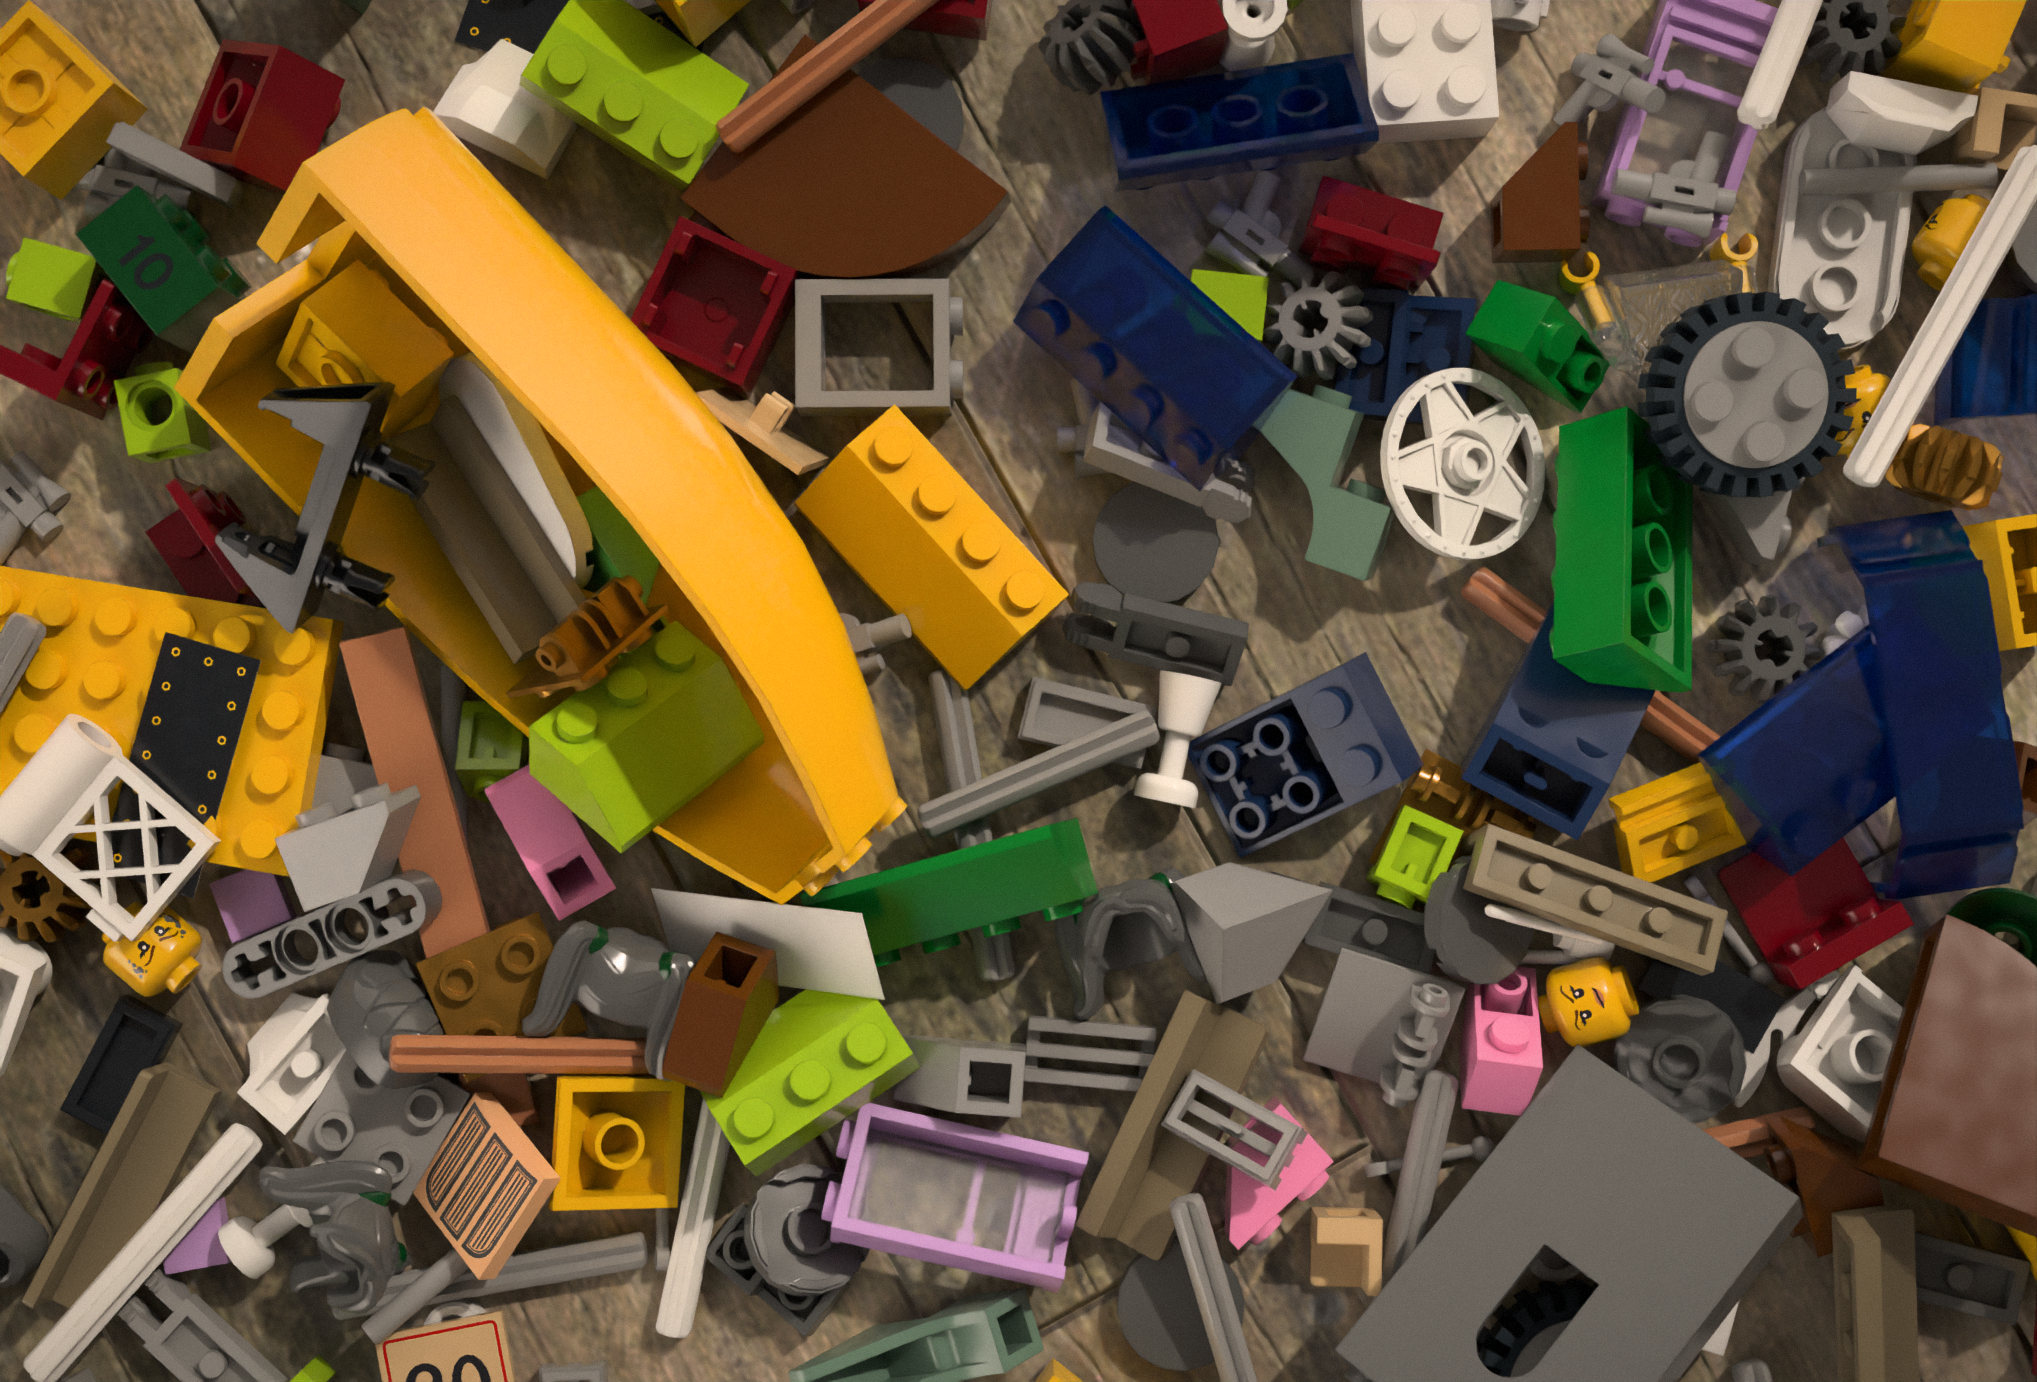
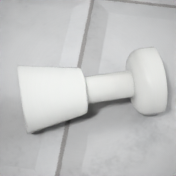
[1219,0,1288,74]
[1134,670,1222,808]
[218,1156,328,1279]

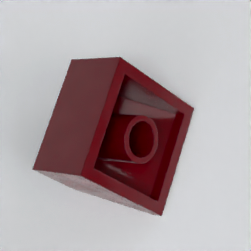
[179,39,345,194]

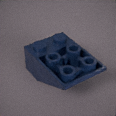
[1461,600,1656,841]
[1187,652,1424,858]

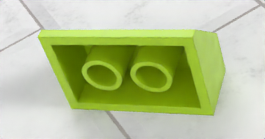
[519,0,750,192]
[529,621,764,854]
[699,989,921,1177]

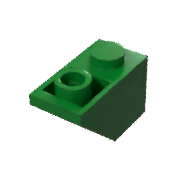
[1465,280,1613,413]

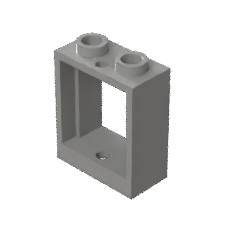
[795,279,964,416]

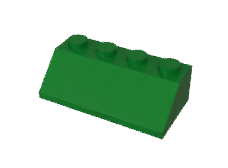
[1549,406,1693,693]
[800,818,1098,967]

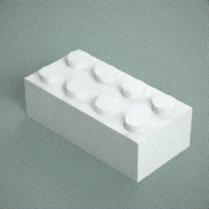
[1350,0,1499,145]

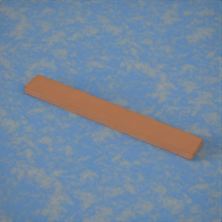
[339,625,540,1127]

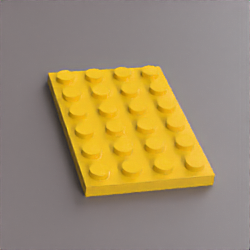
[0,566,344,877]

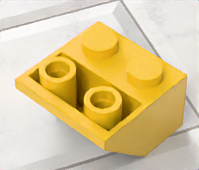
[1904,514,2037,662]

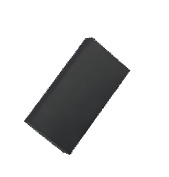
[1636,958,1785,1054]
[60,994,183,1135]

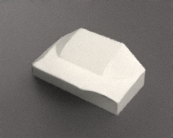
[433,39,577,180]
[1826,71,1978,156]
[237,992,346,1135]

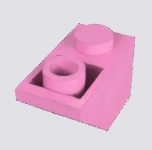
[484,765,616,921]
[1459,966,1543,1116]
[1224,1096,1334,1250]

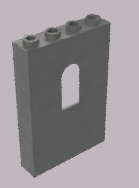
[1335,1044,1803,1382]

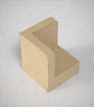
[1951,87,2037,173]
[1309,1207,1383,1296]

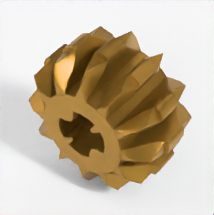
[1885,423,2005,511]
[0,843,100,942]

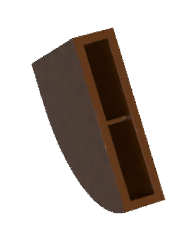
[680,34,1011,279]
[1857,915,2037,1237]

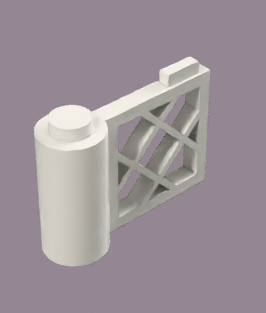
[0,714,221,942]

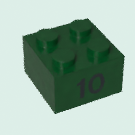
[76,185,252,354]

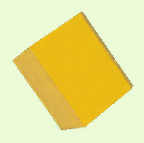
[549,1074,685,1211]

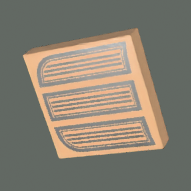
[413,1092,561,1280]

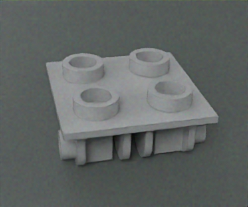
[1302,948,1466,1108]
[293,1049,472,1206]

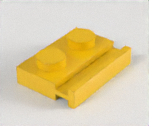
[1608,754,1748,883]

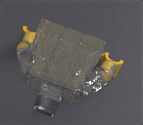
[1558,232,1758,384]

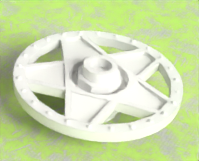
[1380,368,1545,560]

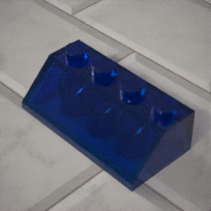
[1100,53,1379,192]
[1013,205,1298,492]
[1697,601,1993,876]

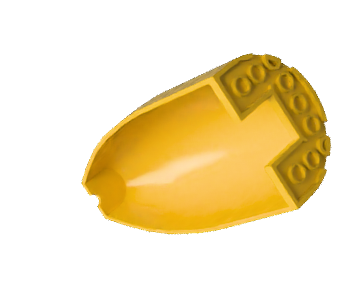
[174,107,908,905]

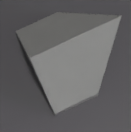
[1170,862,1333,1005]

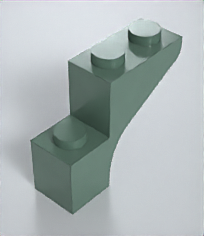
[1229,364,1396,581]
[788,1287,1044,1382]

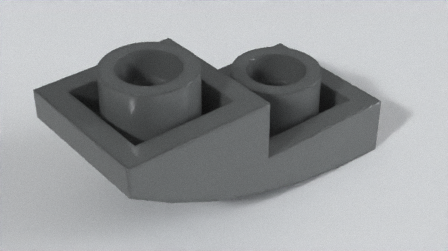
[705,1203,851,1337]

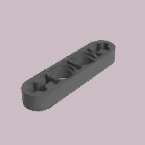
[222,869,442,999]

